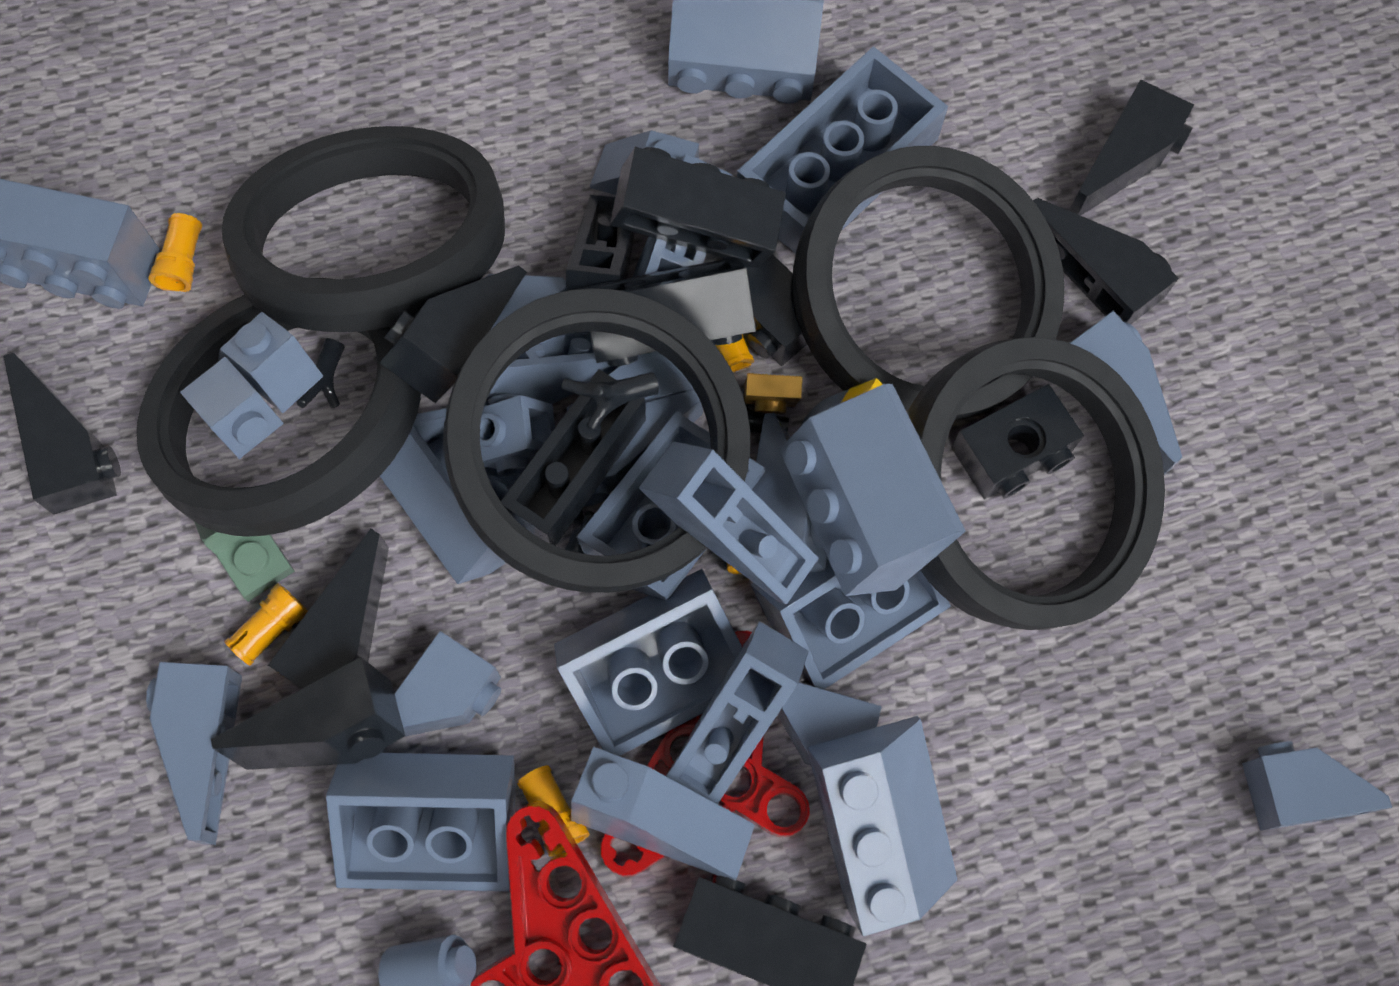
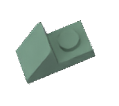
[194,487,295,602]

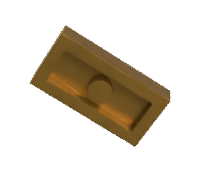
[743,373,803,414]

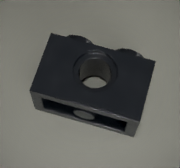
[951,384,1084,500]

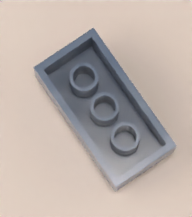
[737,46,948,253]
[0,179,161,309]

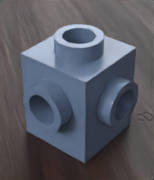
[480,394,555,476]

